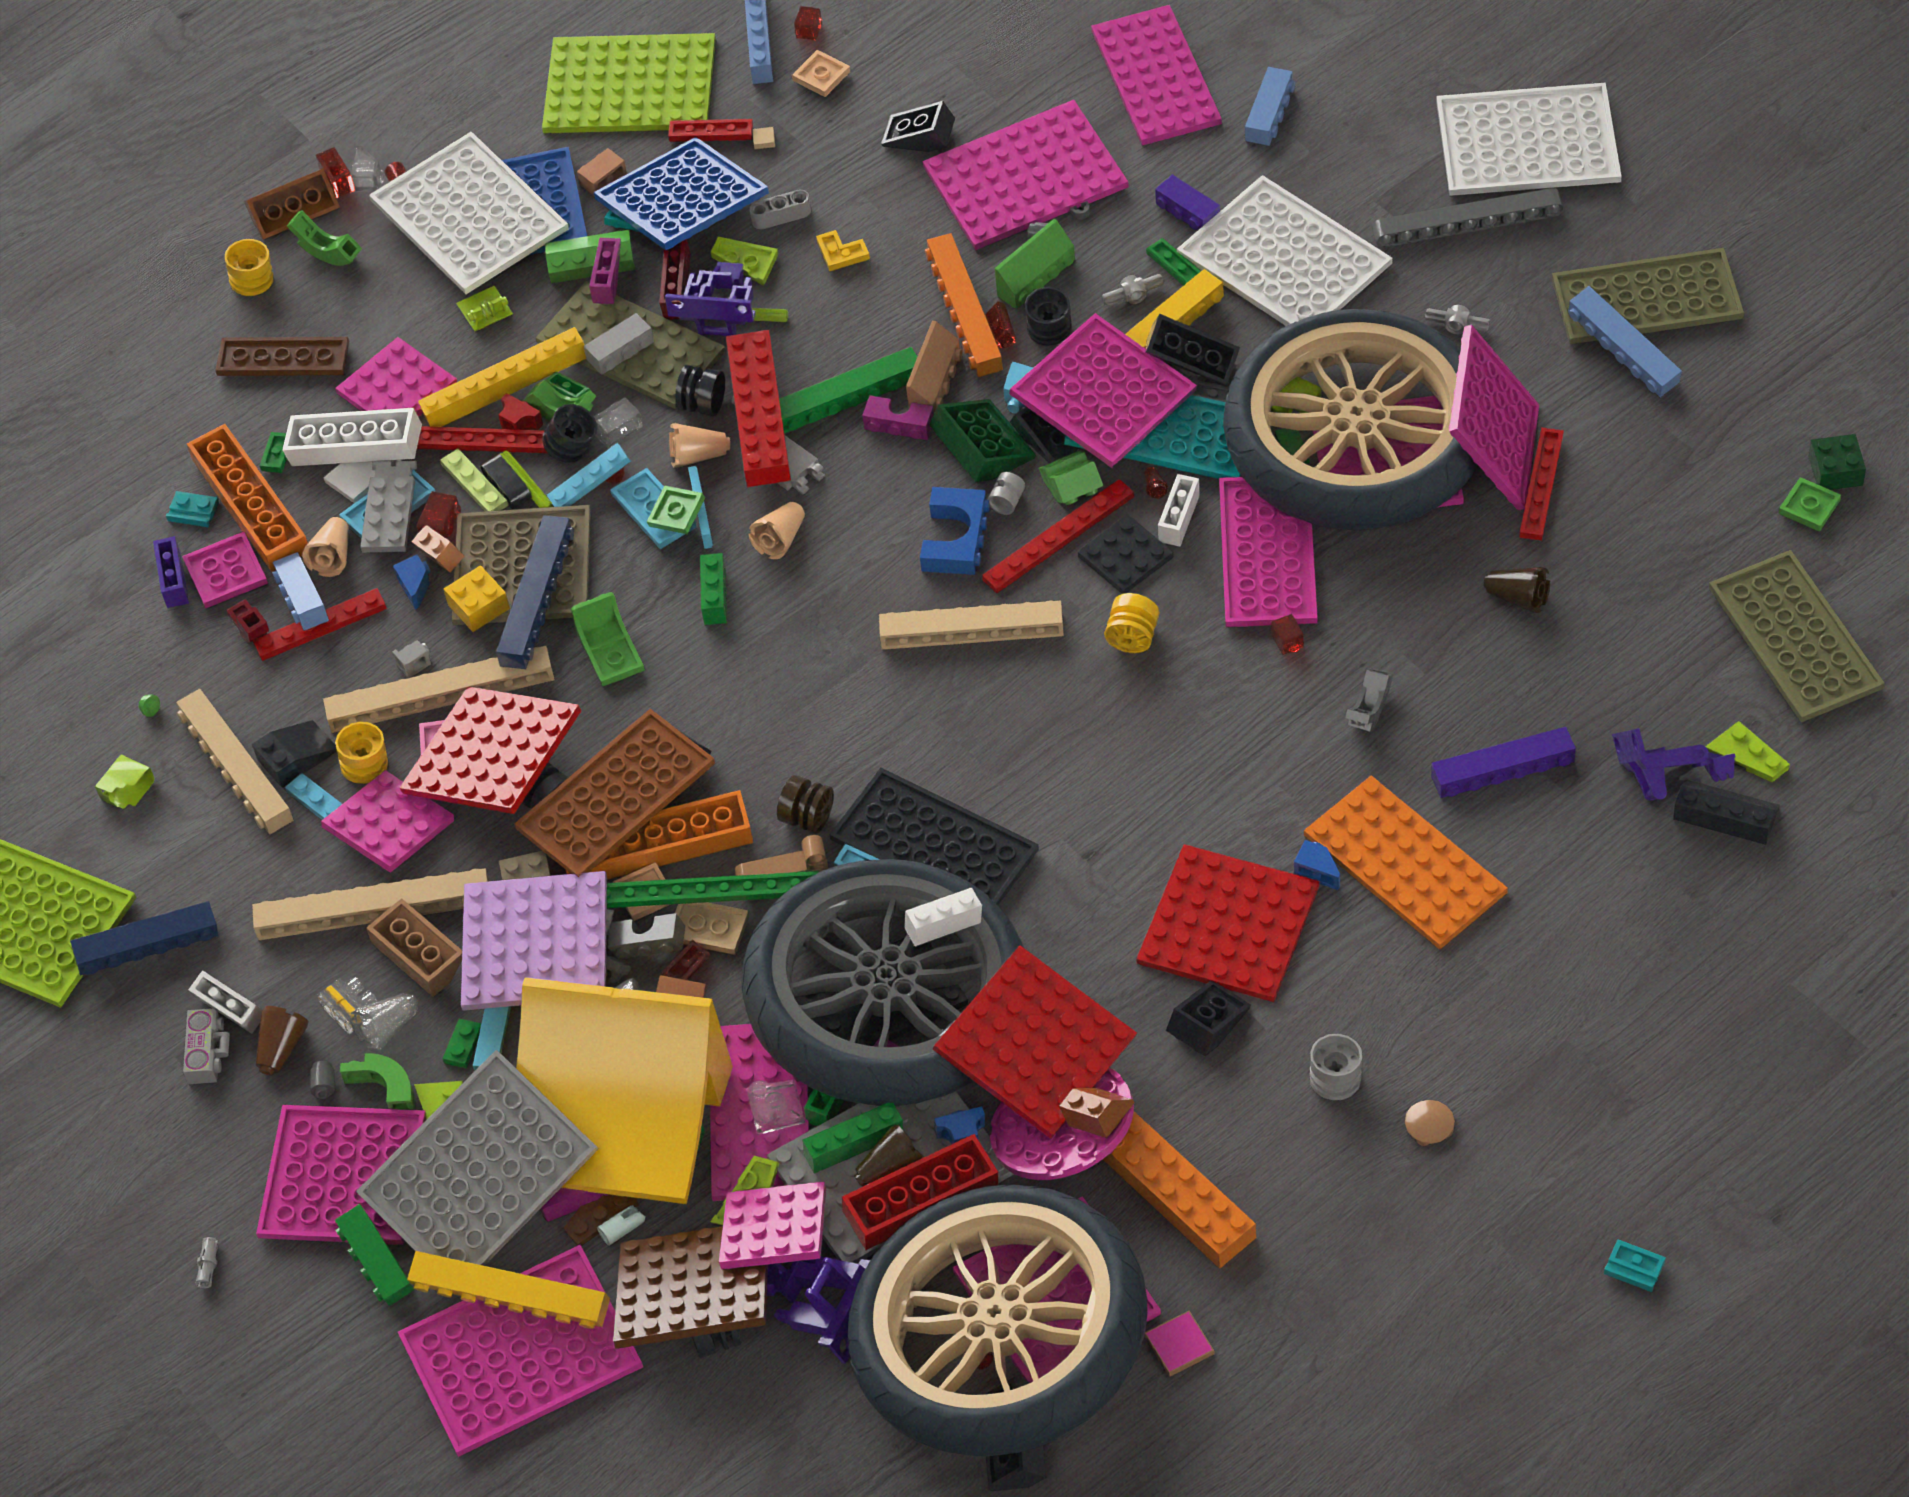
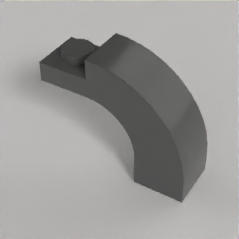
[1345,668,1394,731]

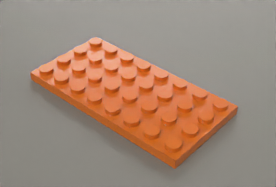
[1304,775,1508,950]

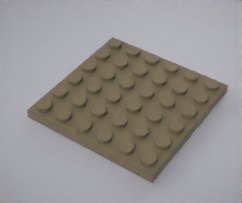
[452,505,591,625]

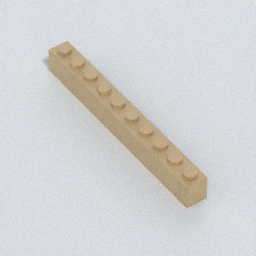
[323,646,554,733]
[252,868,490,940]

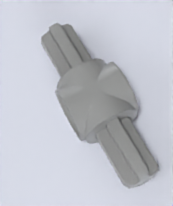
[1102,274,1164,305]
[1425,305,1490,334]

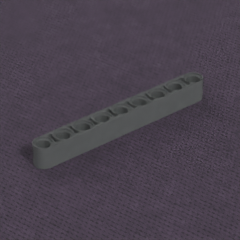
[1372,188,1564,247]

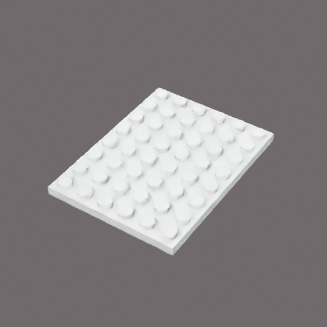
[1436,83,1621,196]
[369,132,569,294]
[1177,175,1392,326]

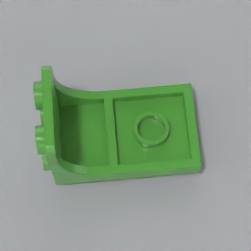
[571,592,645,687]

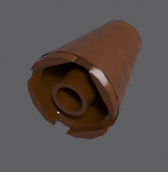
[256,1006,309,1076]

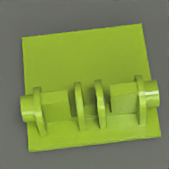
[456,286,513,332]

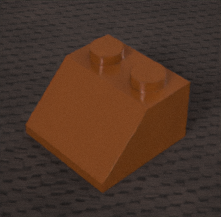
[1059,1087,1135,1138]

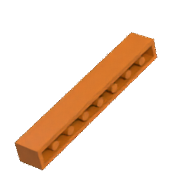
[925,233,1003,377]

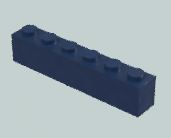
[70,901,219,976]

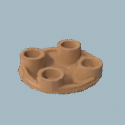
[1405,1100,1455,1146]

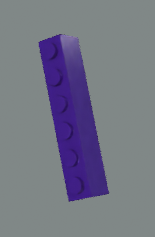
[1431,727,1576,798]

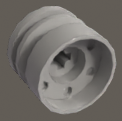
[1310,1034,1362,1100]

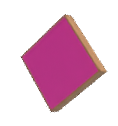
[1145,1311,1214,1377]

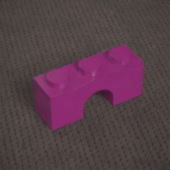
[862,396,934,440]

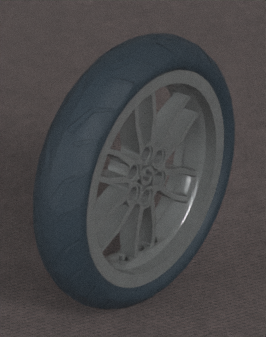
[741,859,1024,1106]

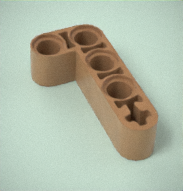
[735,835,828,876]

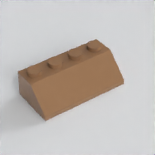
[906,321,963,413]
[366,898,462,997]

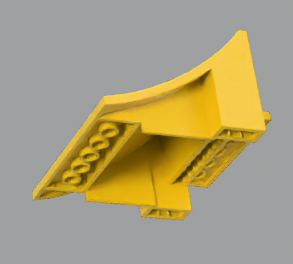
[516,978,733,1204]

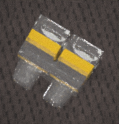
[317,976,378,1034]

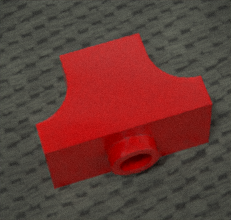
[498,393,543,430]

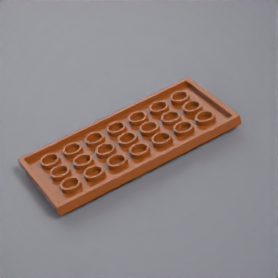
[514,709,715,877]

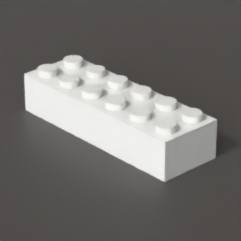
[283,408,422,466]

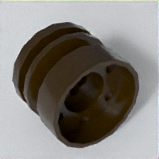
[777,775,834,834]

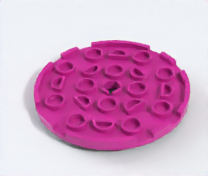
[990,1068,1134,1180]

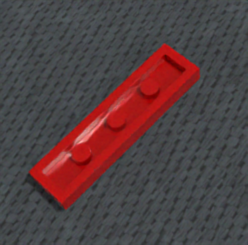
[668,119,753,142]

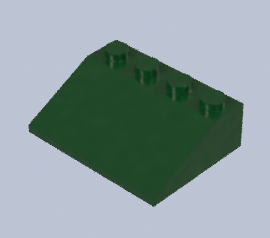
[929,399,1036,482]

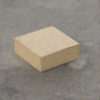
[753,127,775,149]

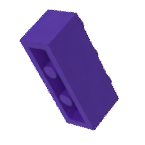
[1155,175,1220,230]
[153,536,189,608]

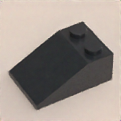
[881,101,955,152]
[1010,407,1081,463]
[252,720,337,788]
[1166,981,1251,1056]

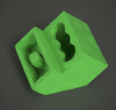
[1039,451,1103,505]

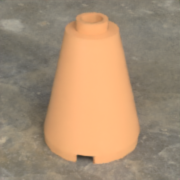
[669,423,730,468]
[748,502,805,559]
[302,517,349,577]

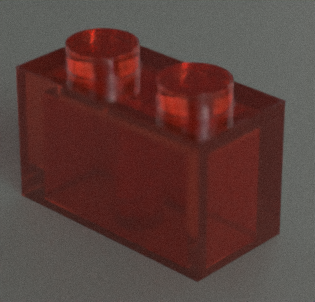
[316,147,355,198]
[417,491,461,539]

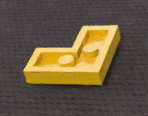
[816,230,870,272]

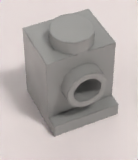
[392,640,431,678]

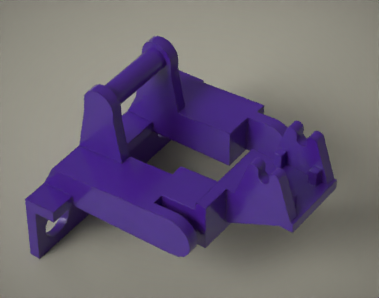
[665,262,756,336]
[1612,728,1736,801]
[767,1256,870,1364]

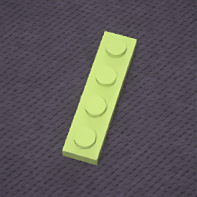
[440,449,508,512]

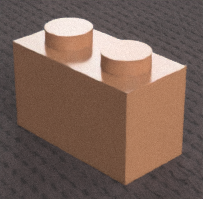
[577,148,627,197]
[412,525,465,573]

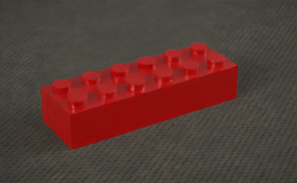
[842,1134,998,1250]

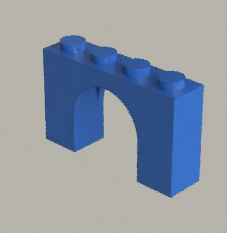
[920,487,990,575]

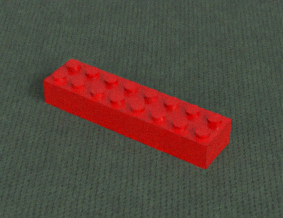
[726,330,791,487]

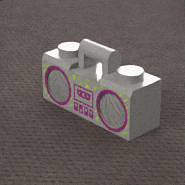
[183,1008,230,1084]

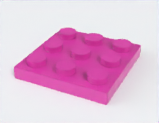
[182,532,268,609]

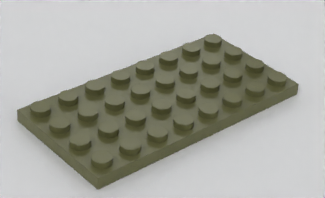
[1552,248,1744,344]
[536,281,726,409]
[1709,550,1885,723]

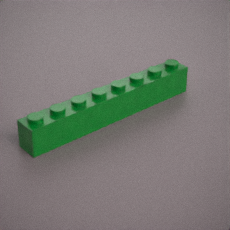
[780,347,917,434]

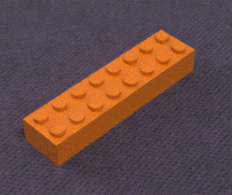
[187,424,308,572]
[566,790,753,880]
[1103,1112,1256,1269]

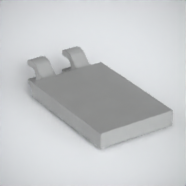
[741,436,825,495]

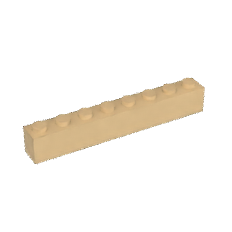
[879,600,1064,649]
[176,689,294,835]

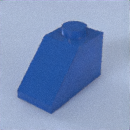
[393,555,431,609]
[1294,840,1340,890]

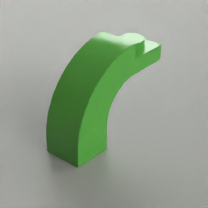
[287,210,362,266]
[523,379,596,420]
[340,1053,415,1110]

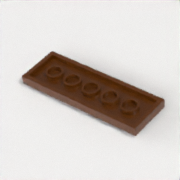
[215,337,349,376]

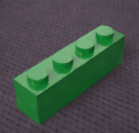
[802,1103,903,1174]
[335,1204,415,1306]

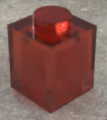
[794,6,822,41]
[1271,614,1304,655]

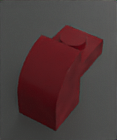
[226,599,269,643]

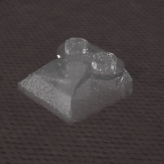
[746,1080,805,1135]

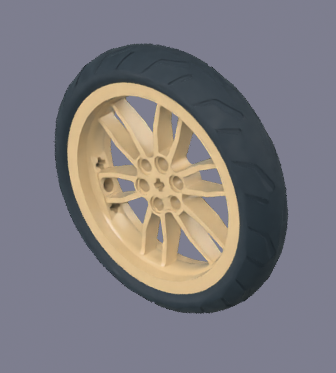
[1223,309,1478,530]
[848,1185,1148,1456]

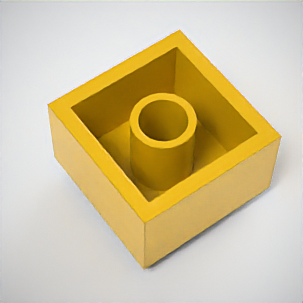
[444,565,510,632]

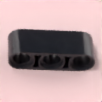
[480,454,532,509]

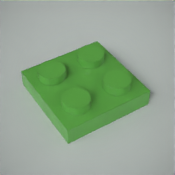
[1779,477,1841,532]
[647,486,705,534]

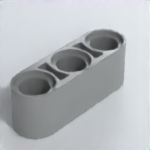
[750,190,811,230]

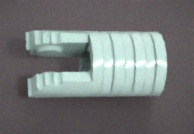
[597,1205,645,1246]

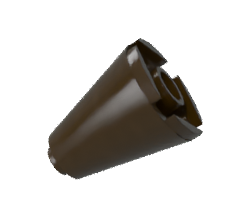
[1484,567,1551,613]
[854,1124,923,1187]

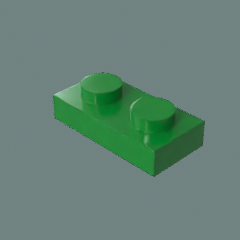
[260,432,287,473]
[442,1018,481,1069]

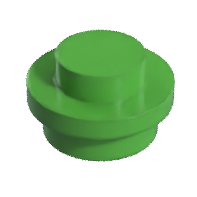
[139,694,160,717]

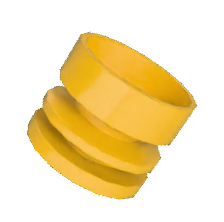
[225,239,273,296]
[1104,593,1160,653]
[335,722,388,784]

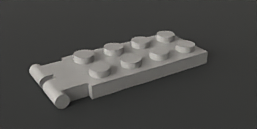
[361,461,417,553]

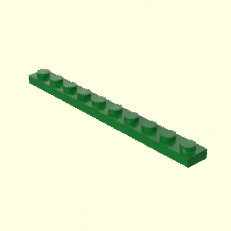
[607,871,819,908]

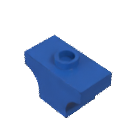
[934,1107,985,1144]

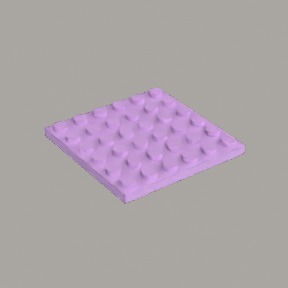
[461,871,607,1010]

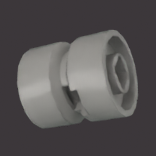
[987,472,1025,515]

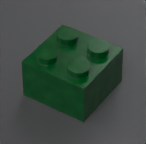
[1808,434,1866,490]

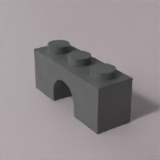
[607,913,685,959]

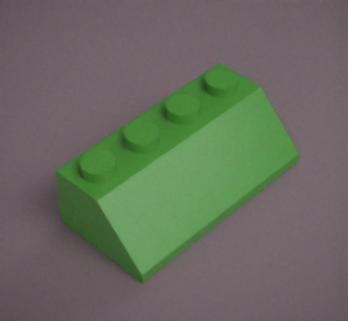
[995,219,1075,309]
[545,230,635,283]

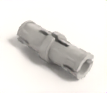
[195,1237,219,1288]

